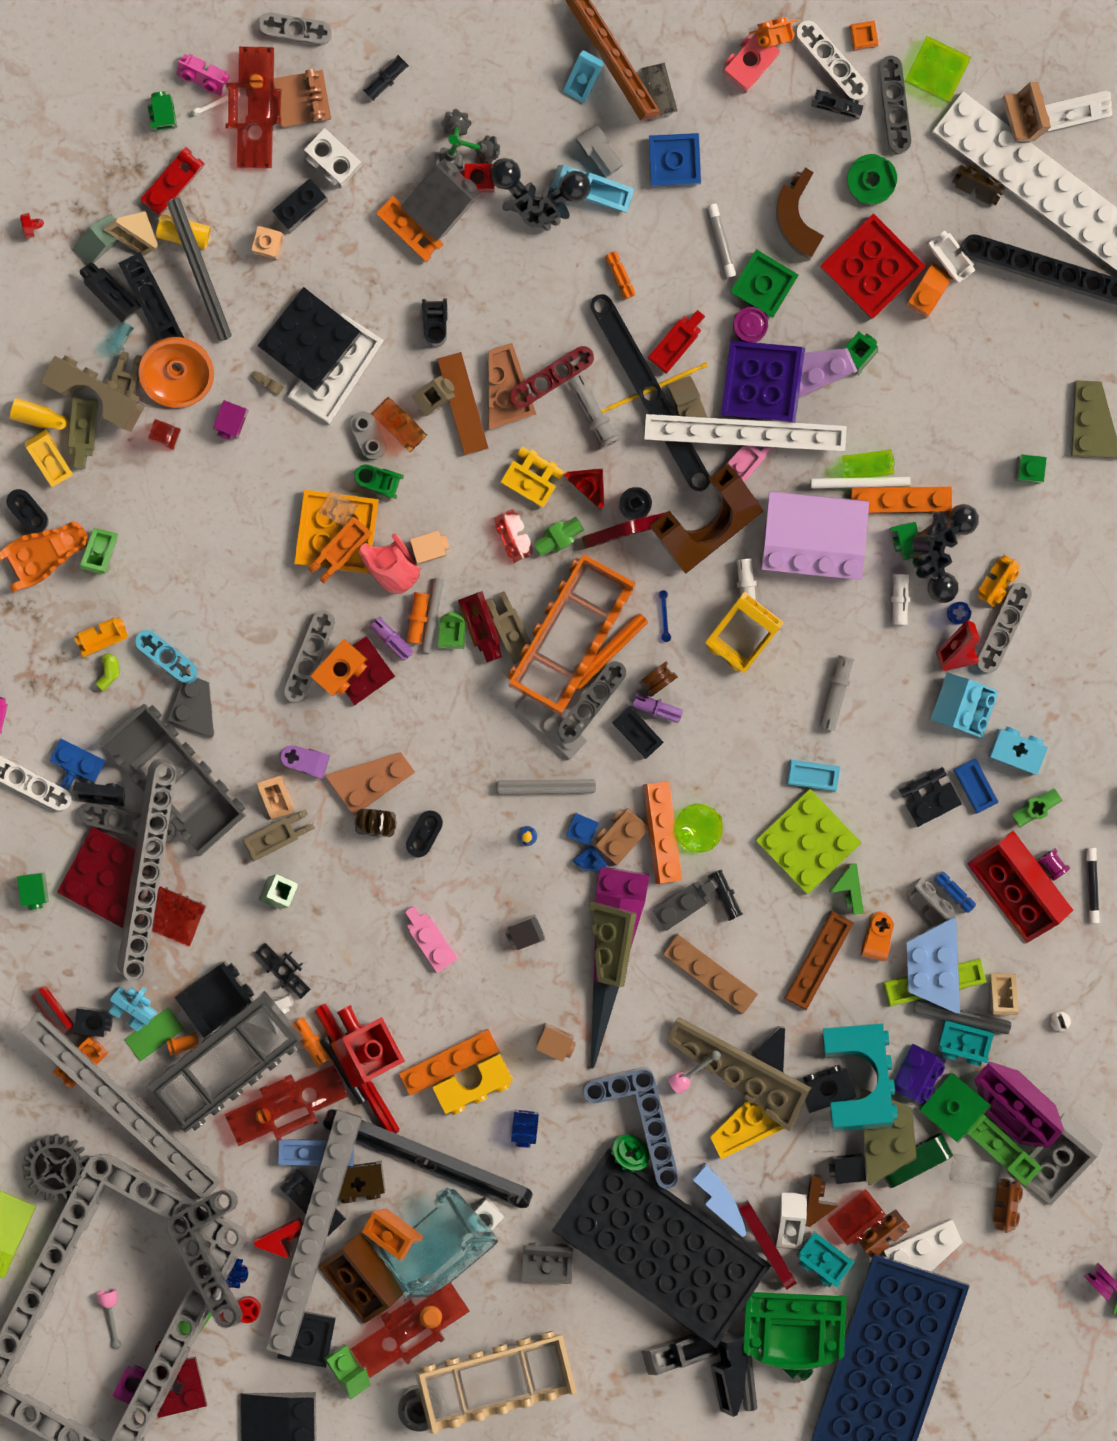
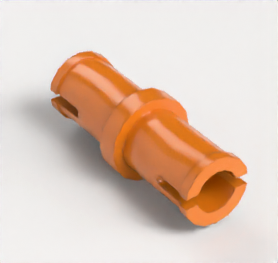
[406,592,430,644]
[292,1016,331,1067]

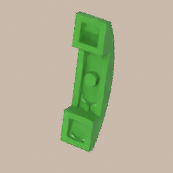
[968,1114,1043,1186]

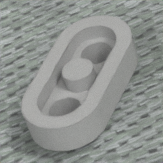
[351,411,386,460]

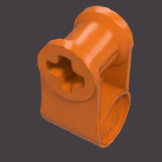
[861,911,894,962]

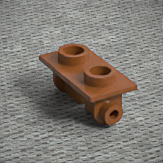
[993,1179,1023,1233]
[857,1210,910,1258]

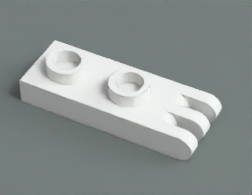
[1045,91,1112,131]

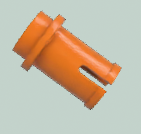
[167,1032,199,1056]

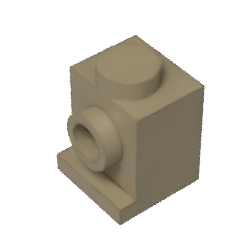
[412,376,456,416]

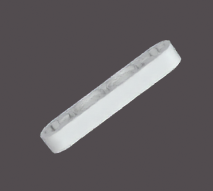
[796,20,868,101]
[0,756,73,811]

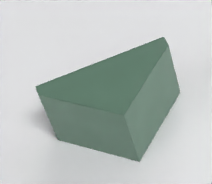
[74,214,119,264]

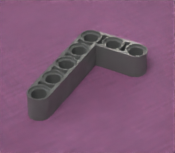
[167,1190,242,1328]

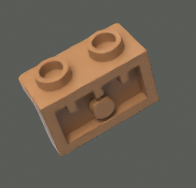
[594,808,649,865]

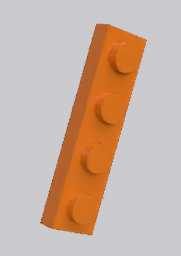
[851,486,952,513]
[643,781,682,884]
[399,1029,500,1096]

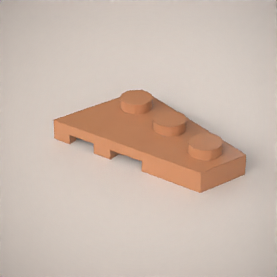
[489,343,537,431]

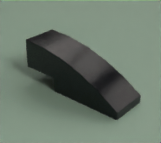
[711,1332,746,1417]
[641,1334,717,1375]

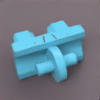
[108,986,157,1031]

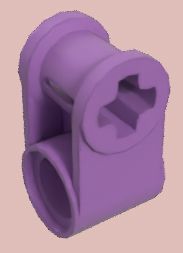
[281,745,330,779]

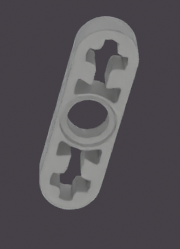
[259,13,332,45]

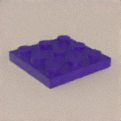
[721,340,805,423]

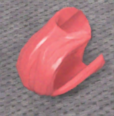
[359,533,421,594]

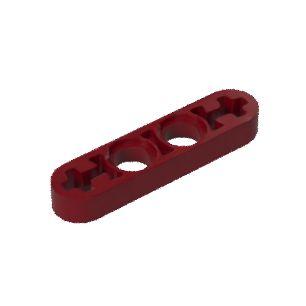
[509,346,594,409]
[737,1200,797,1290]

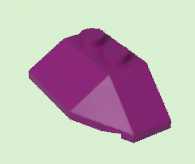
[974,1061,1064,1148]

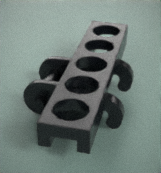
[256,943,311,999]

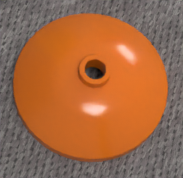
[139,337,214,408]

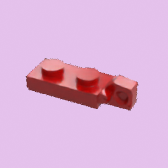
[648,310,705,374]

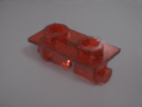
[494,509,533,563]

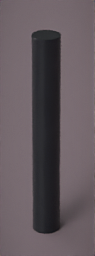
[320,1036,366,1105]

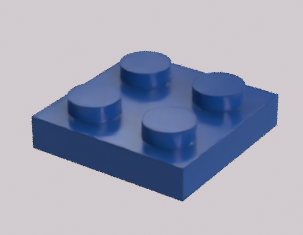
[649,133,701,187]

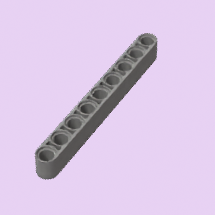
[118,759,176,982]

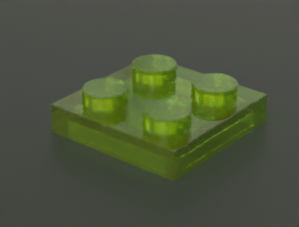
[904,36,972,104]

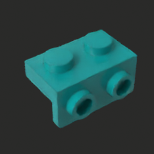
[937,1020,994,1066]
[796,1231,855,1288]

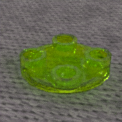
[674,803,723,853]

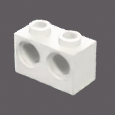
[304,128,363,187]

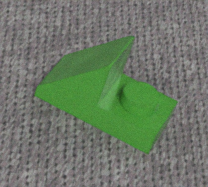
[80,528,118,574]
[829,863,864,915]
[324,1344,371,1400]

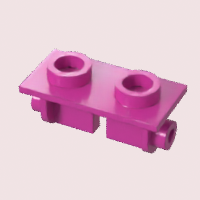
[176,54,230,96]

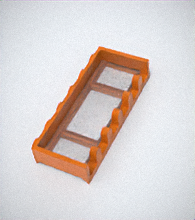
[507,554,636,716]

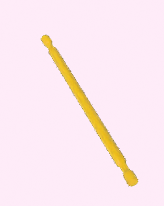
[600,362,708,413]

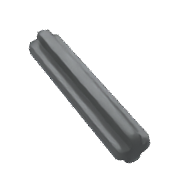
[743,1354,758,1411]

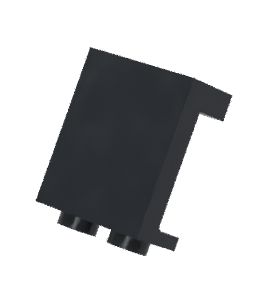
[175,961,255,1038]

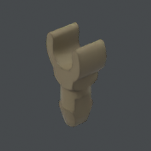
[251,371,284,395]

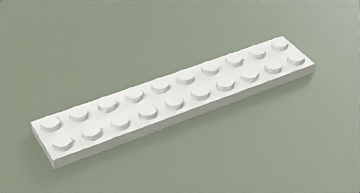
[932,92,1117,272]

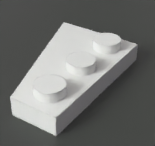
[884,1219,963,1272]

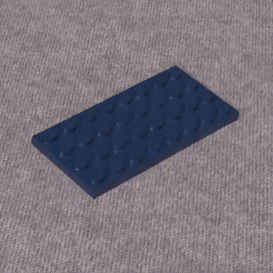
[810,1253,970,1441]

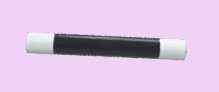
[1086,848,1100,923]

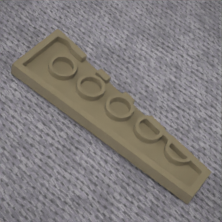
[667,1017,811,1131]

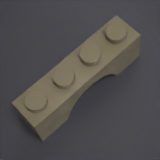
[41,355,145,432]

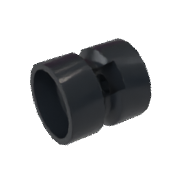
[619,487,652,520]

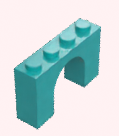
[822,1023,898,1132]

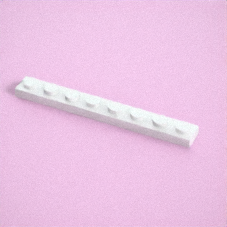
[644,414,847,452]

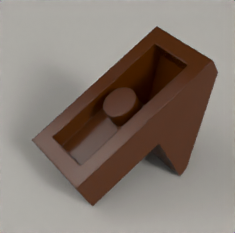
[805,1174,838,1227]

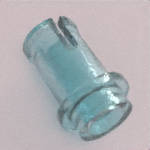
[106,321,134,354]

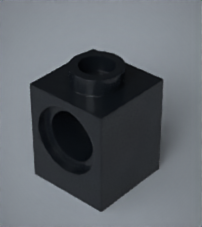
[74,1007,113,1037]
[829,1154,866,1184]

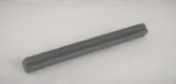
[167,197,232,341]

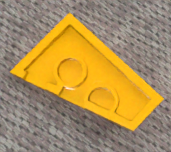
[710,1101,785,1160]

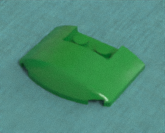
[744,1292,847,1370]

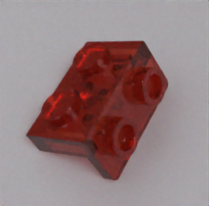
[826,1188,886,1245]

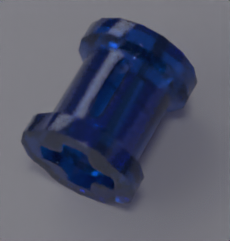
[947,602,971,624]

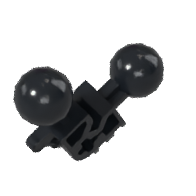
[490,158,591,231]
[909,504,979,603]

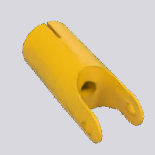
[10,398,69,430]

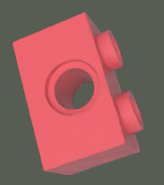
[724,33,780,93]

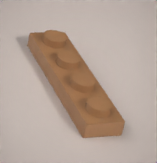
[663,934,758,1014]

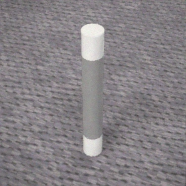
[707,203,736,279]

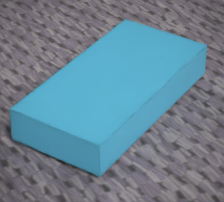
[787,759,840,791]

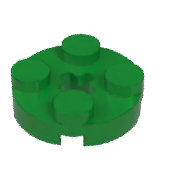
[847,154,897,205]

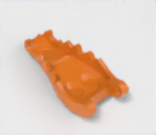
[0,521,88,593]

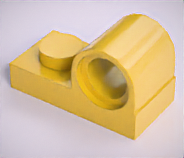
[24,429,73,487]

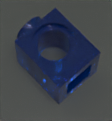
[511,1109,539,1148]

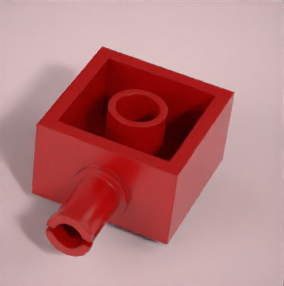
[331,1005,405,1088]

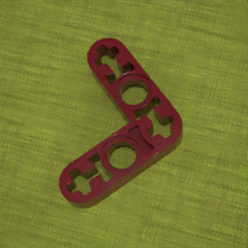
[582,511,671,549]

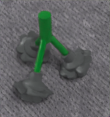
[435,109,500,169]

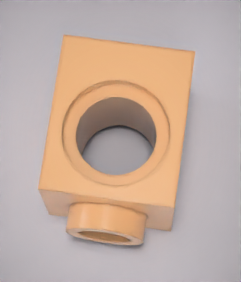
[251,226,284,260]
[410,531,450,564]

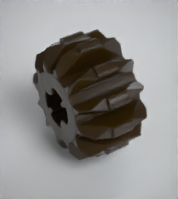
[354,809,397,837]

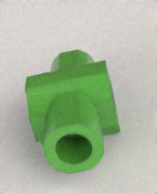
[534,517,584,557]
[1012,788,1062,828]

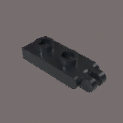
[80,263,141,323]

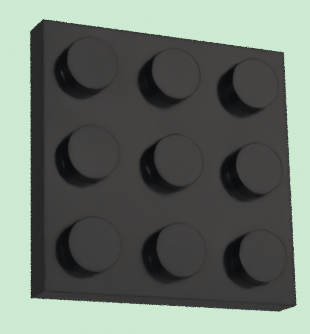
[257,287,362,392]

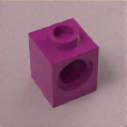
[213,400,249,441]
[112,1365,147,1404]

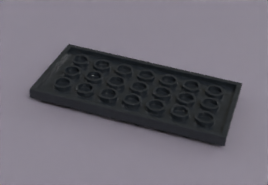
[551,1148,771,1348]

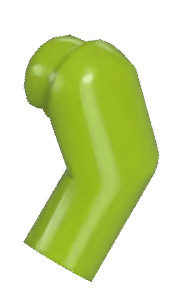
[95,653,120,692]

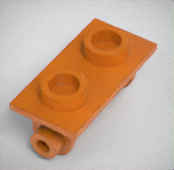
[749,17,798,48]

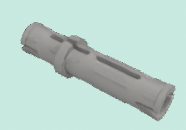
[820,655,854,731]

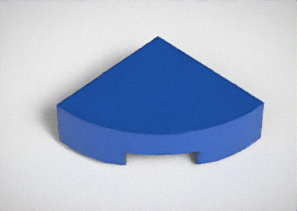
[573,845,607,871]

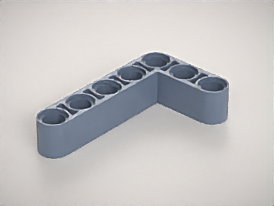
[583,1067,679,1189]

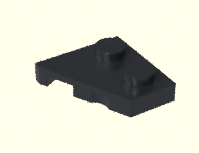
[811,89,864,119]

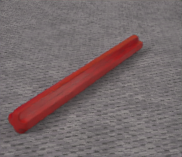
[315,1004,400,1134]

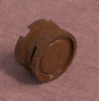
[639,661,678,698]

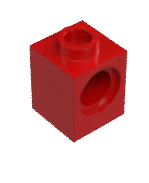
[460,164,495,192]

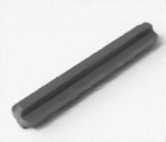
[913,1000,1011,1034]

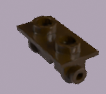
[952,165,1005,206]

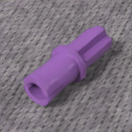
[369,616,413,661]
[632,693,683,723]

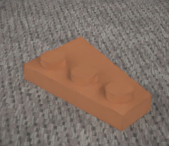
[325,752,415,816]

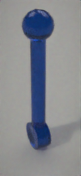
[658,590,671,642]

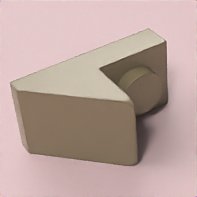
[667,376,708,418]

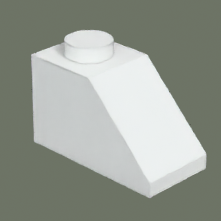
[776,1193,807,1249]

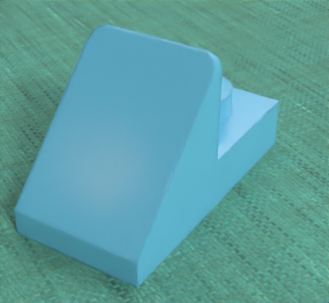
[562,50,604,103]

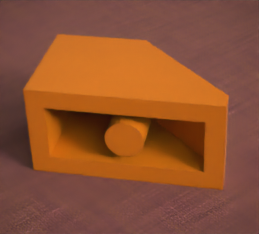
[906,263,952,318]

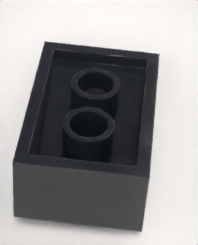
[241,1392,317,1441]

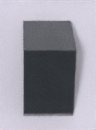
[753,1026,785,1072]

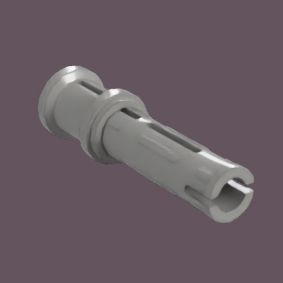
[567,375,621,449]

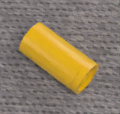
[156,214,211,251]

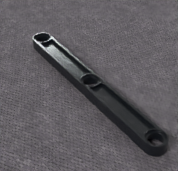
[591,294,710,492]
[323,1109,533,1208]

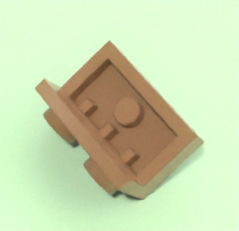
[1002,82,1051,141]

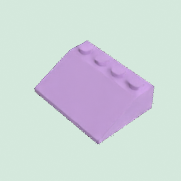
[761,491,869,580]

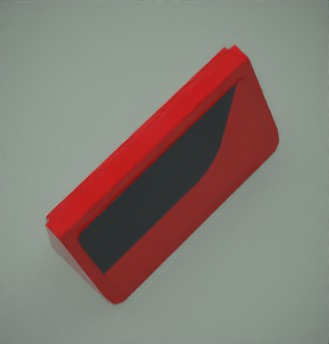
[31,986,74,1034]

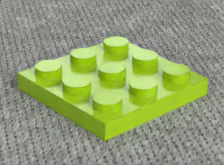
[756,788,862,895]

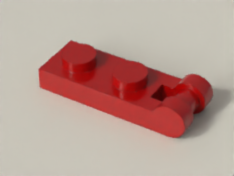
[140,147,205,216]

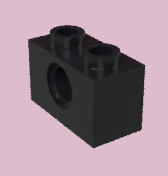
[272,178,328,233]
[801,1065,857,1114]

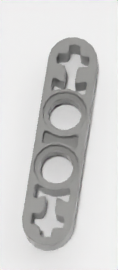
[977,583,1032,673]
[284,610,335,702]

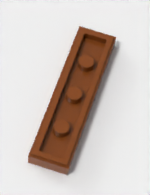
[437,352,489,455]
[784,911,854,1010]

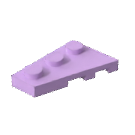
[799,348,857,398]

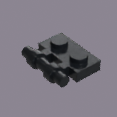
[898,767,962,827]

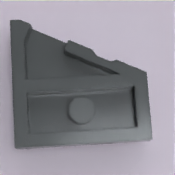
[168,673,215,737]

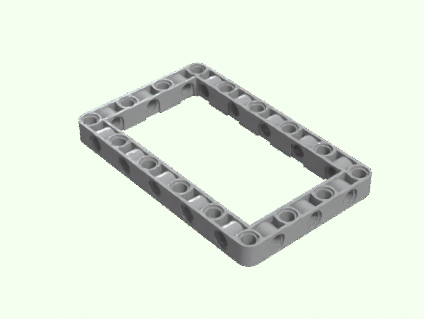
[0,1154,247,1441]

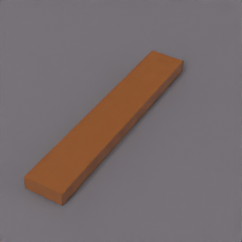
[565,0,661,121]

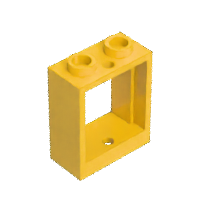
[705,592,784,674]

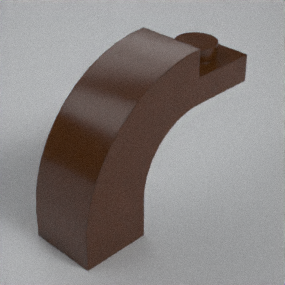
[776,167,824,260]

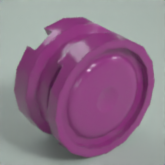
[733,307,768,343]
[1084,1263,1117,1302]

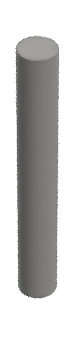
[421,578,444,653]

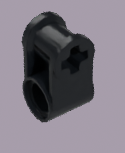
[422,298,448,347]

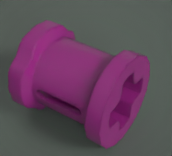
[1038,848,1070,881]

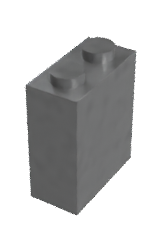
[401,159,481,241]

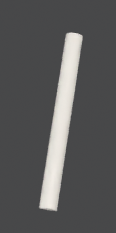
[810,477,910,489]

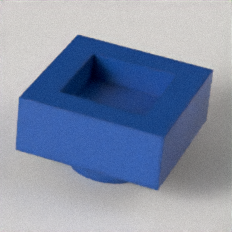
[566,813,599,846]

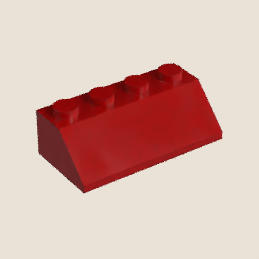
[967,830,1073,943]

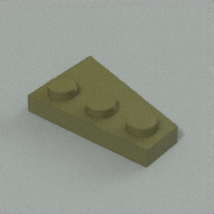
[589,902,636,987]

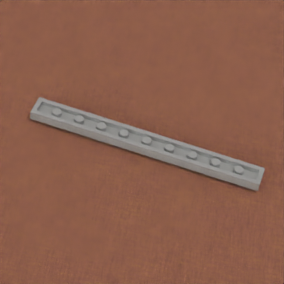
[21,1012,221,1199]
[266,1110,362,1357]

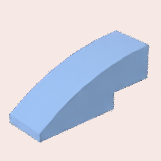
[692,1163,746,1237]

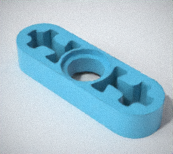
[135,630,198,684]

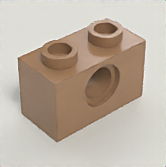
[535,1023,576,1062]

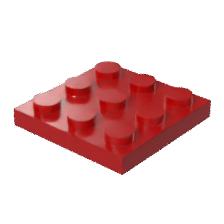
[820,213,926,320]

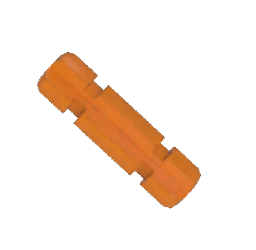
[605,251,636,299]

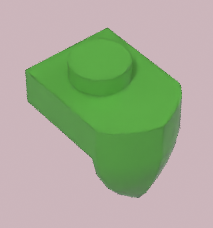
[438,612,466,649]

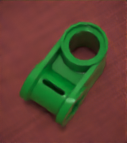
[355,464,404,499]

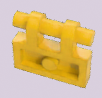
[501,446,565,508]

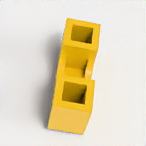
[432,1052,513,1115]

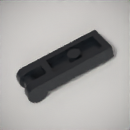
[279,1169,346,1236]

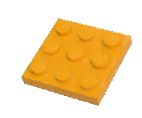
[294,489,379,574]

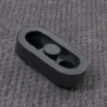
[6,489,49,533]
[406,810,443,857]

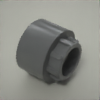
[398,1385,442,1432]

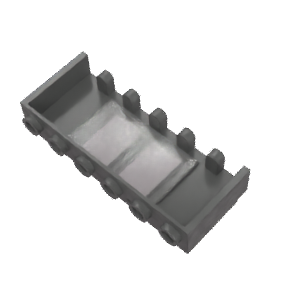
[99,704,247,856]

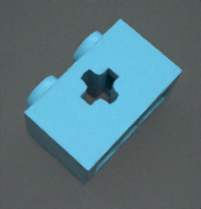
[988,726,1048,775]

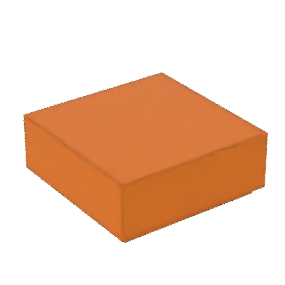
[850,20,879,51]

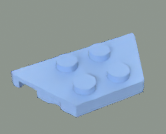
[907,916,960,1013]

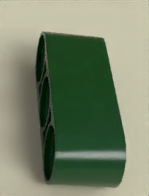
[884,1133,953,1188]

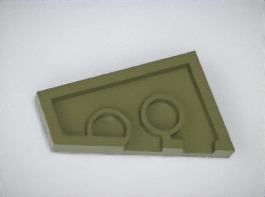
[1071,380,1117,458]

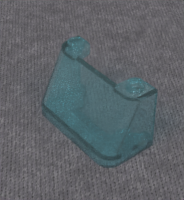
[378,1188,498,1297]

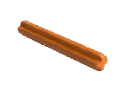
[577,614,648,690]

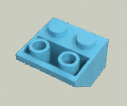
[931,673,999,738]

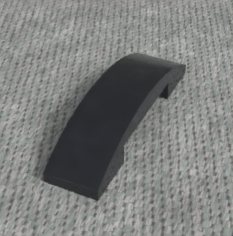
[118,252,185,341]

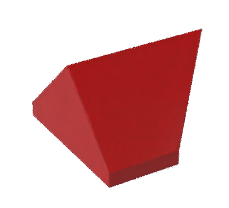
[564,468,604,510]

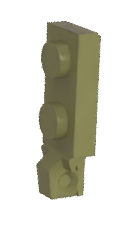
[68,398,99,469]

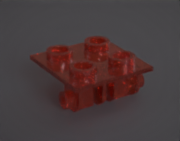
[152,886,207,947]

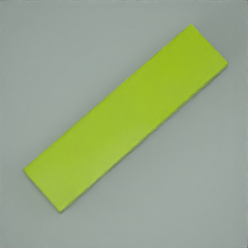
[883,958,987,1007]

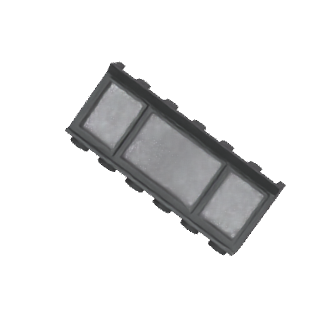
[146,990,303,1133]

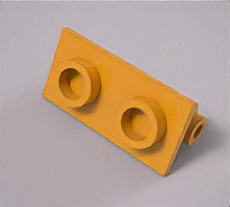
[977,554,1021,608]
[74,617,129,657]

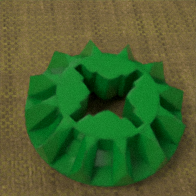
[611,1134,650,1173]

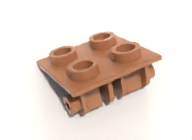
[274,69,331,128]

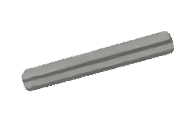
[497,779,596,794]

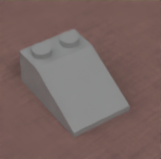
[1027,1112,1103,1205]

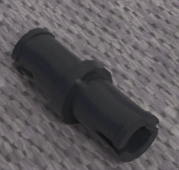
[363,55,409,101]
[708,869,743,921]

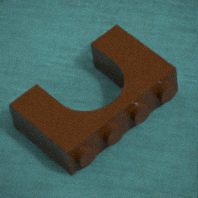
[649,464,764,574]

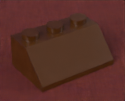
[318,1233,407,1324]

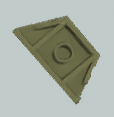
[860,1089,917,1186]

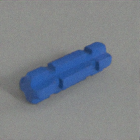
[934,871,976,913]

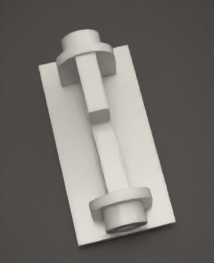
[927,231,975,284]

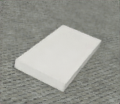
[288,313,384,424]

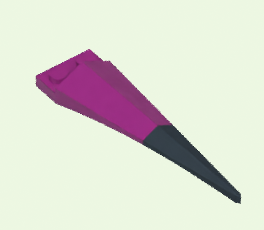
[591,867,650,1069]

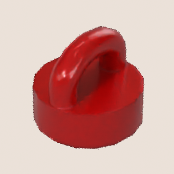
[20,213,44,239]

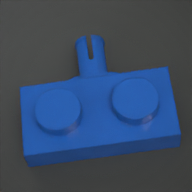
[49,739,106,790]

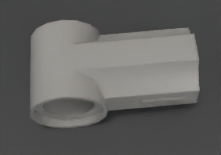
[576,125,623,178]

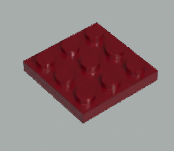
[57,826,152,928]

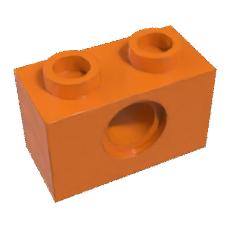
[311,639,367,696]

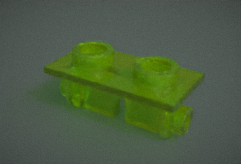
[842,449,895,478]

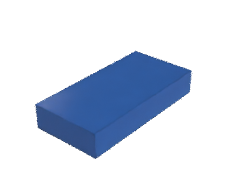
[953,758,999,814]

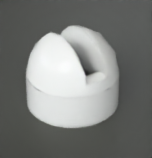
[1050,1011,1071,1032]

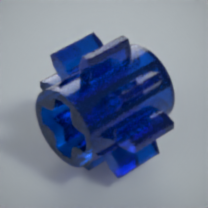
[226,1258,248,1288]

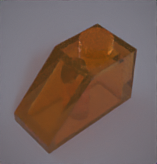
[371,396,427,452]

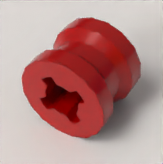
[238,1296,261,1324]

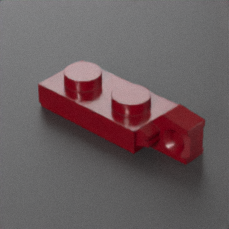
[458,591,502,662]

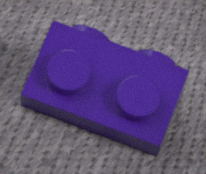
[894,1043,946,1104]

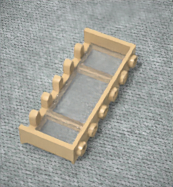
[414,1331,577,1434]

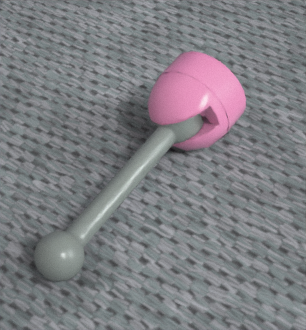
[669,1050,721,1094]
[96,1288,121,1349]

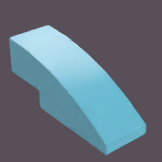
[551,165,634,213]

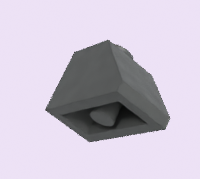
[505,914,545,950]

